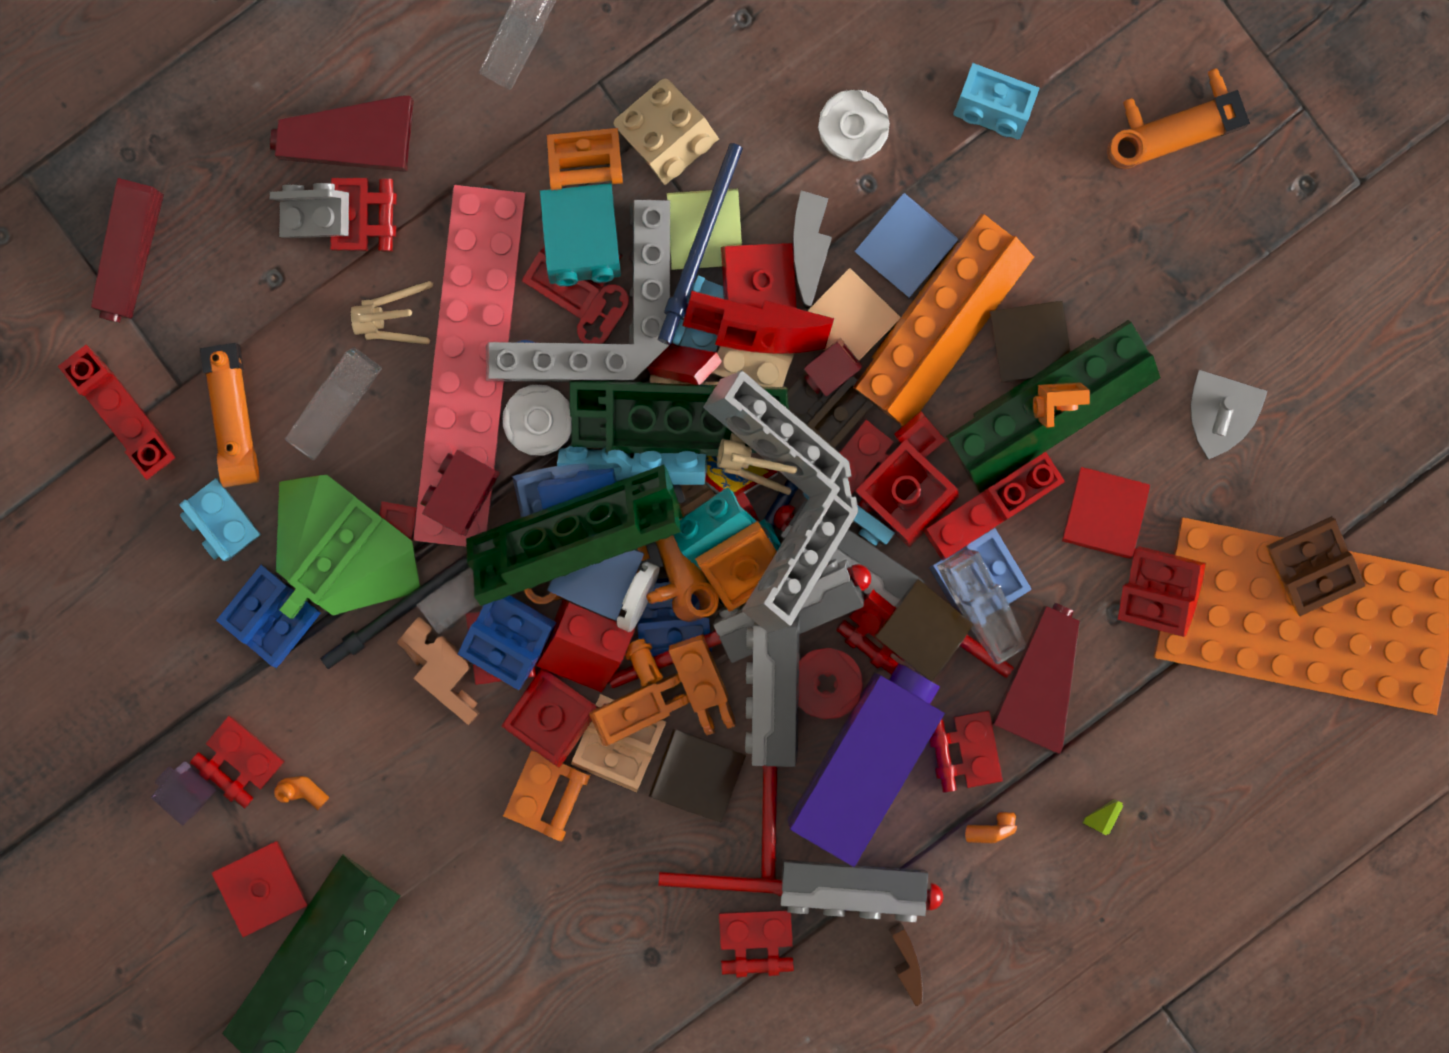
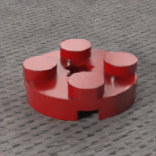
[798,648,863,719]

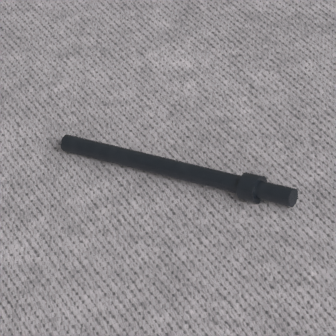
[320,553,470,669]

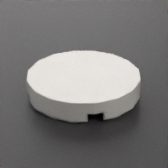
[818,90,890,162]
[503,385,572,456]
[617,562,659,632]

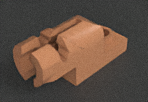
[397,617,480,725]

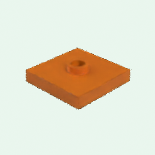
[695,521,777,612]

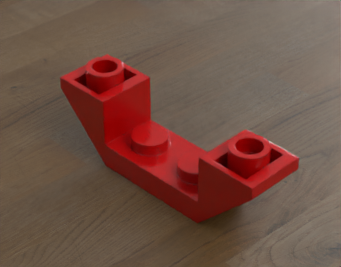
[58,344,176,480]

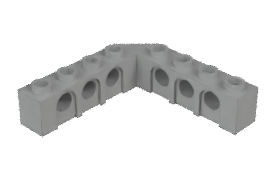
[486,200,670,382]
[703,370,858,633]

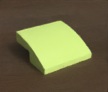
[667,188,742,270]

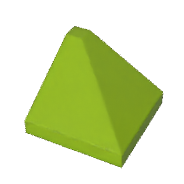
[1082,799,1123,836]

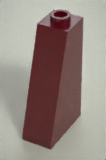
[270,95,414,172]
[91,178,164,323]
[992,603,1080,754]

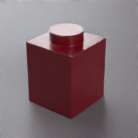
[804,338,863,396]

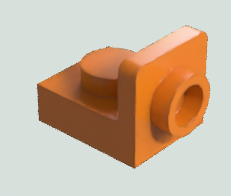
[1033,383,1090,428]

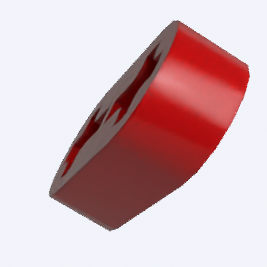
[577,284,629,344]

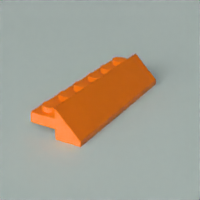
[853,214,1034,426]

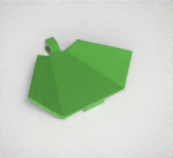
[276,475,420,619]

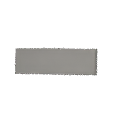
[793,190,832,309]

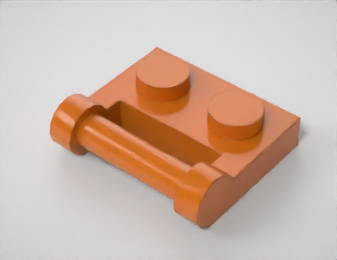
[547,128,623,191]
[503,750,591,842]

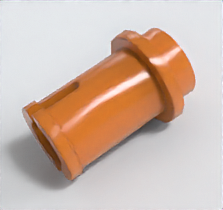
[625,639,663,687]

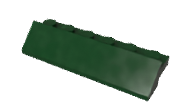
[946,320,1161,493]
[570,380,789,456]
[466,464,684,606]
[222,854,401,1053]

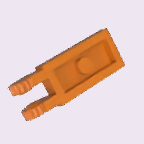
[668,634,736,736]
[589,673,690,746]

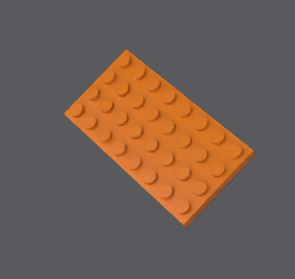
[1153,517,1449,715]

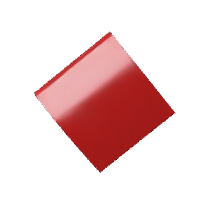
[521,245,623,319]
[1062,467,1150,559]
[1118,546,1206,637]

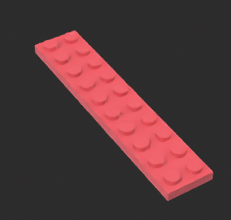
[413,185,526,547]

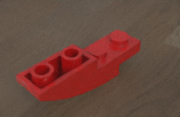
[682,291,834,354]
[923,452,1065,561]

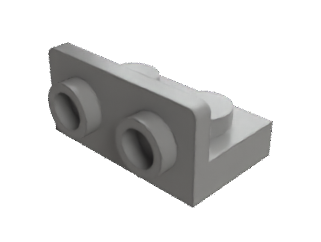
[270,183,349,238]

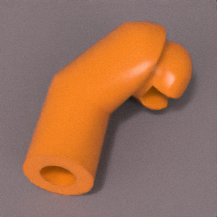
[274,776,330,811]
[965,812,1018,844]

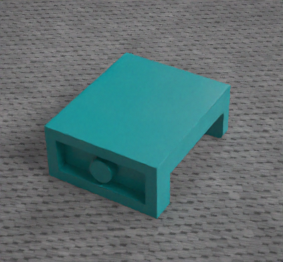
[540,183,621,286]
[674,488,781,569]

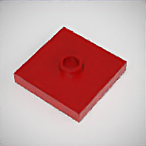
[721,243,797,309]
[501,668,599,768]
[211,840,309,937]

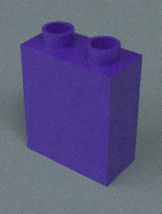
[787,663,945,867]

